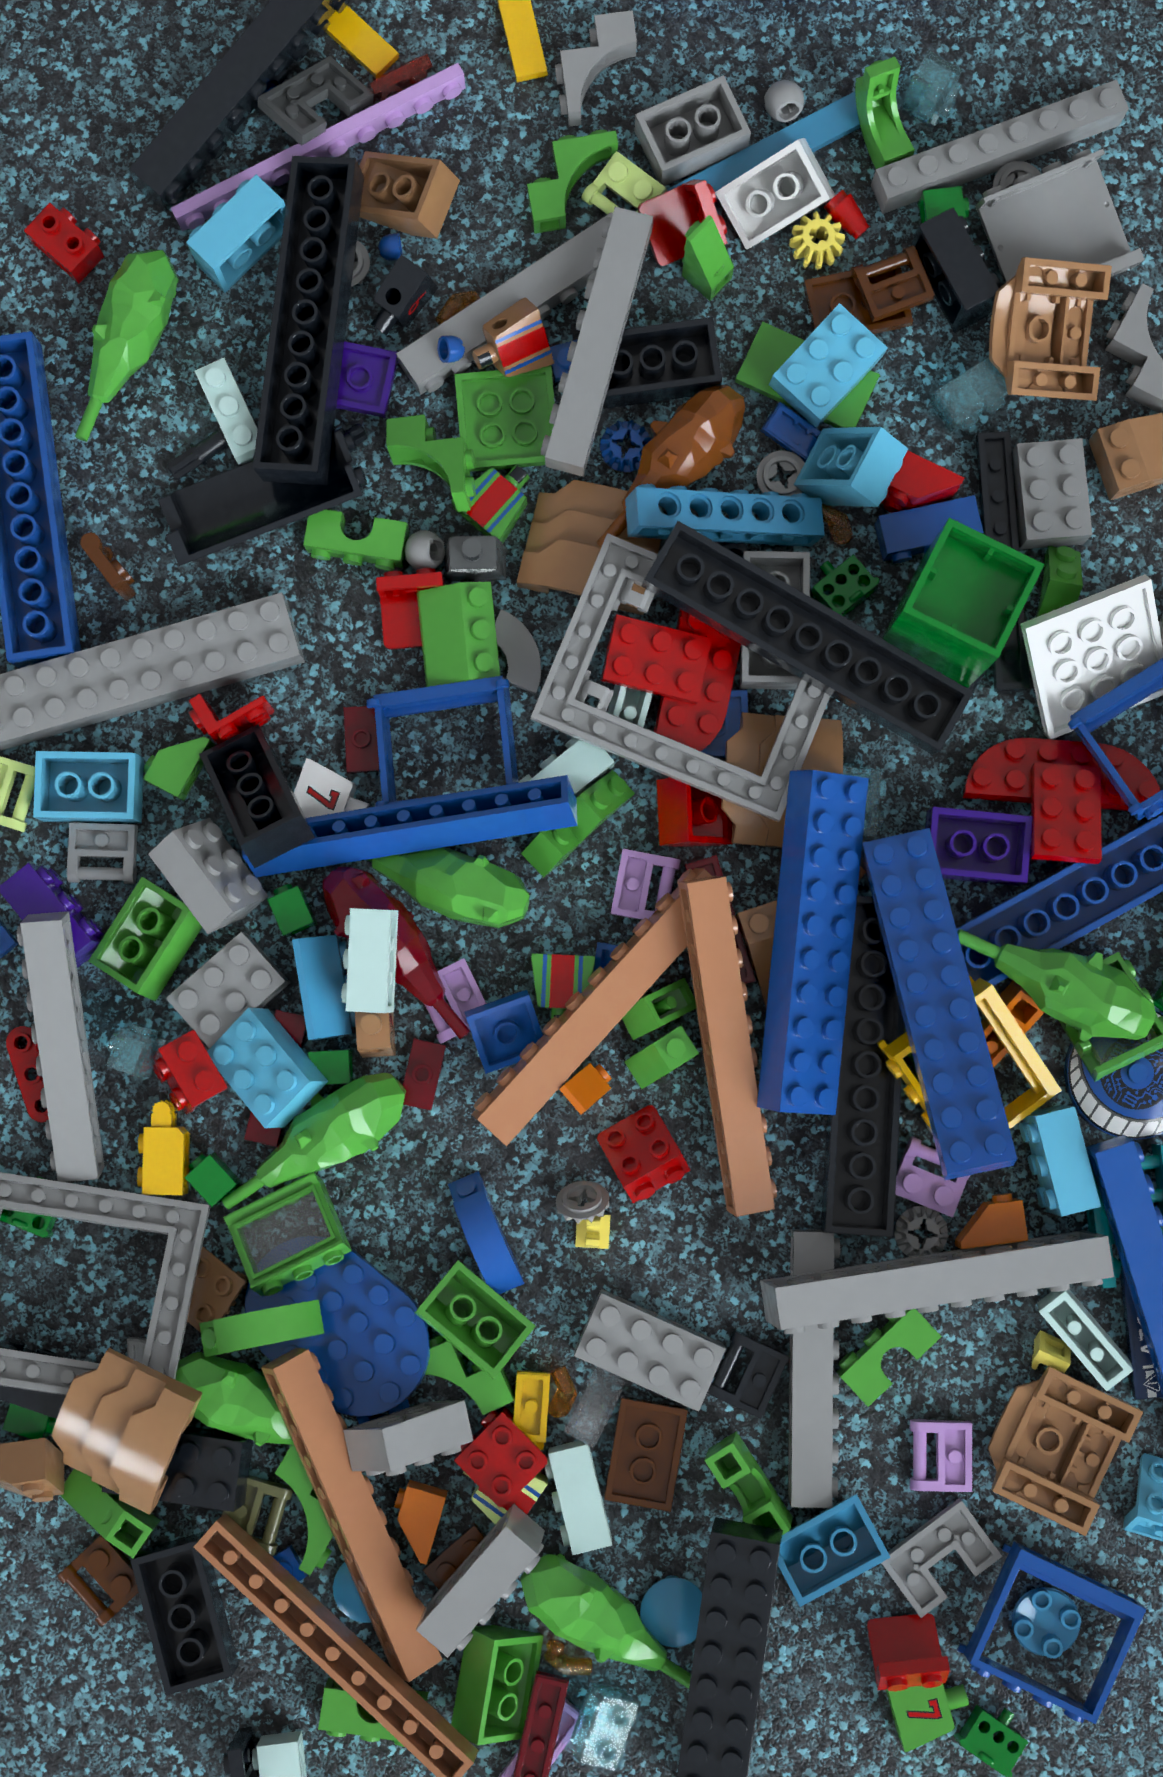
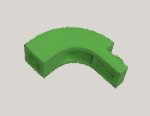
[855,57,915,169]
[199,1300,324,1357]

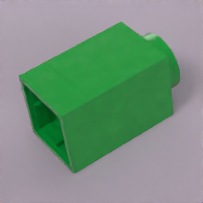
[882,517,1045,688]

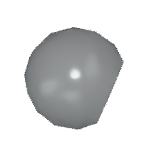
[764,79,804,123]
[404,530,445,570]

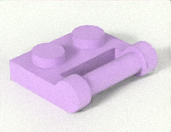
[611,849,681,920]
[424,958,487,1044]
[895,1136,970,1218]
[910,1419,972,1492]

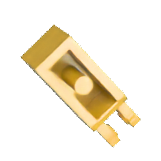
[137,1100,190,1195]

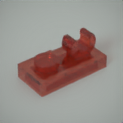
[366,54,433,102]

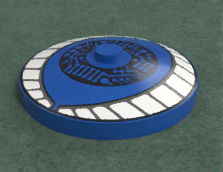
[1064,1010,1163,1140]

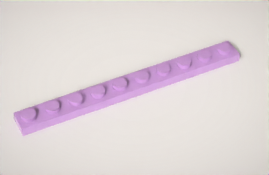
[171,63,466,232]

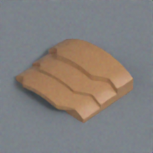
[989,257,1112,401]
[516,480,661,615]
[721,712,843,848]
[51,1348,203,1515]
[987,1366,1143,1536]

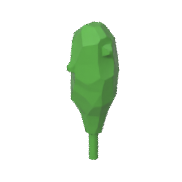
[75,249,179,442]
[366,847,530,928]
[957,929,1156,1042]
[222,1073,406,1210]
[175,1352,294,1446]
[520,1554,691,1689]

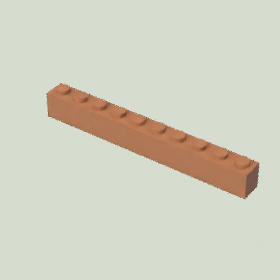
[471,868,711,1146]
[678,876,777,1217]
[261,1348,443,1682]
[194,1513,479,1777]

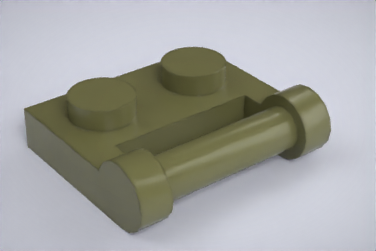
[222,1475,293,1556]

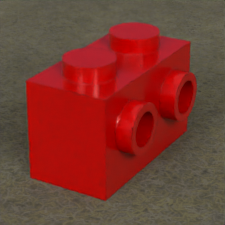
[23,203,105,284]

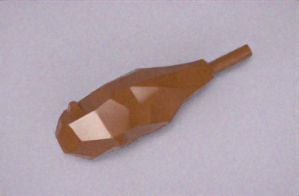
[597,385,745,547]

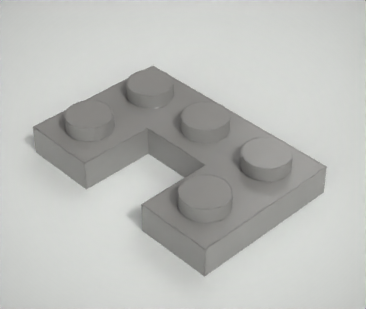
[881,1498,1002,1618]

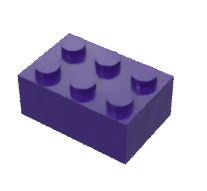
[925,807,1033,886]
[0,863,104,968]

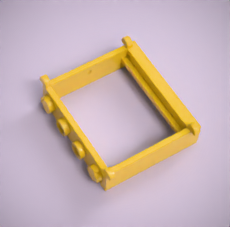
[877,976,1062,1129]

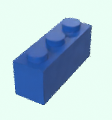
[874,495,984,564]

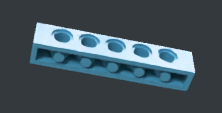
[625,484,825,547]

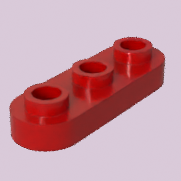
[6,1026,49,1122]

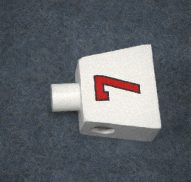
[294,758,370,818]

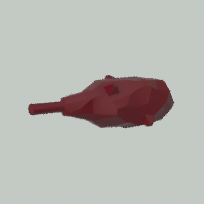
[323,867,471,1040]

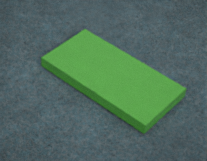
[735,321,880,428]

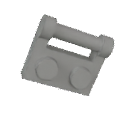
[67,823,138,884]

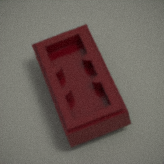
[343,706,380,774]
[403,1038,447,1111]

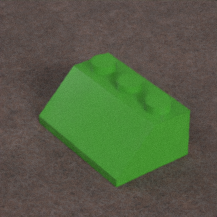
[417,582,500,687]
[89,877,202,1002]
[415,1260,535,1379]
[451,1625,544,1745]

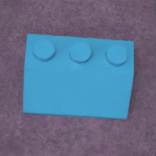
[292,935,356,1041]
[778,1494,891,1607]

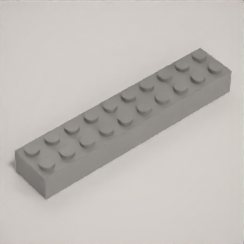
[0,592,305,751]
[760,1230,1114,1334]

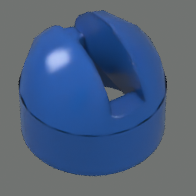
[378,233,403,261]
[437,335,465,363]

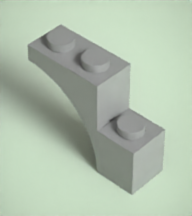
[555,10,637,127]
[1105,283,1163,413]

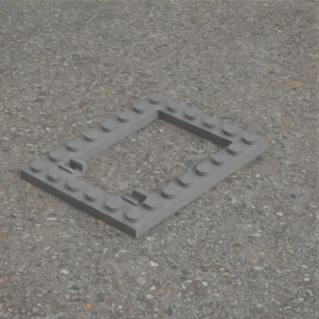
[530,533,830,822]
[0,1172,210,1395]

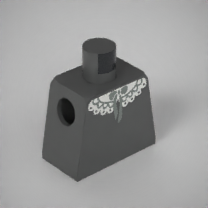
[444,536,507,581]

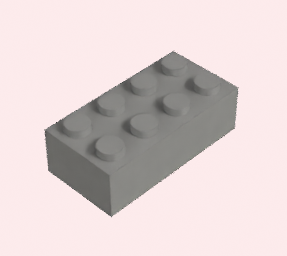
[739,551,810,690]
[574,1289,726,1412]
[416,1504,545,1658]

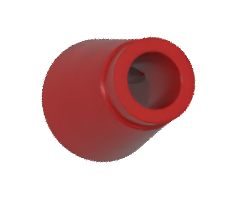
[824,190,870,240]

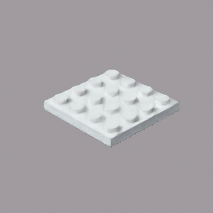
[1021,574,1163,739]

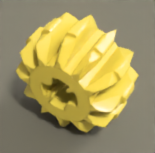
[789,211,845,271]

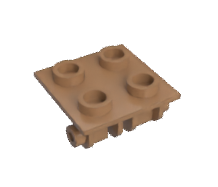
[187,1246,248,1333]

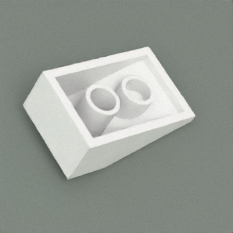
[715,138,836,250]

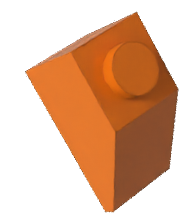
[559,1063,612,1115]
[955,1193,1028,1249]
[394,1480,448,1565]

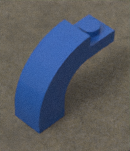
[448,1171,524,1294]

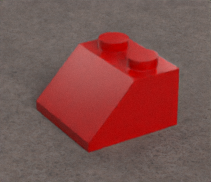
[881,450,965,513]
[656,778,733,847]

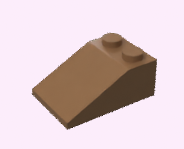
[359,151,460,239]
[1088,413,1163,501]
[735,900,777,1008]
[0,1438,64,1502]

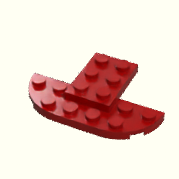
[600,609,741,751]
[963,738,1161,864]

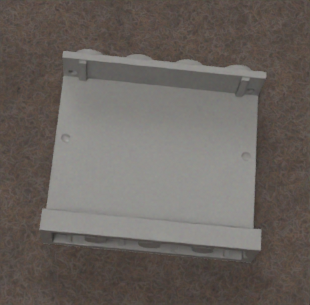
[975,149,1145,283]

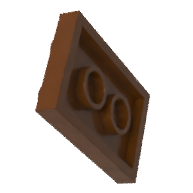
[803,267,913,334]
[604,1396,688,1512]

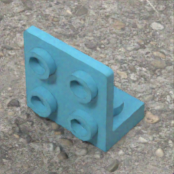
[1123,1453,1163,1542]

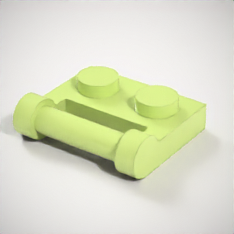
[581,151,668,215]
[0,756,35,832]

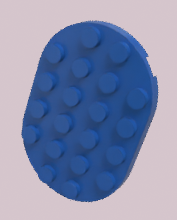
[245,1236,430,1416]

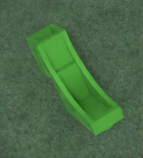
[527,130,618,234]
[386,415,476,512]
[1036,546,1083,617]
[521,770,635,878]
[425,1335,515,1415]
[275,1445,334,1575]

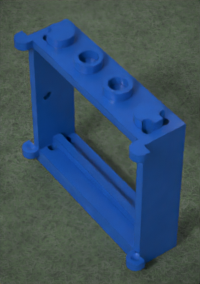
[1068,658,1163,821]
[366,676,518,806]
[957,1541,1146,1724]

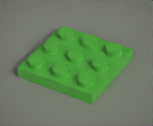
[454,365,555,472]

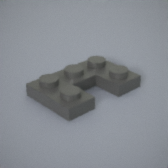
[258,56,374,146]

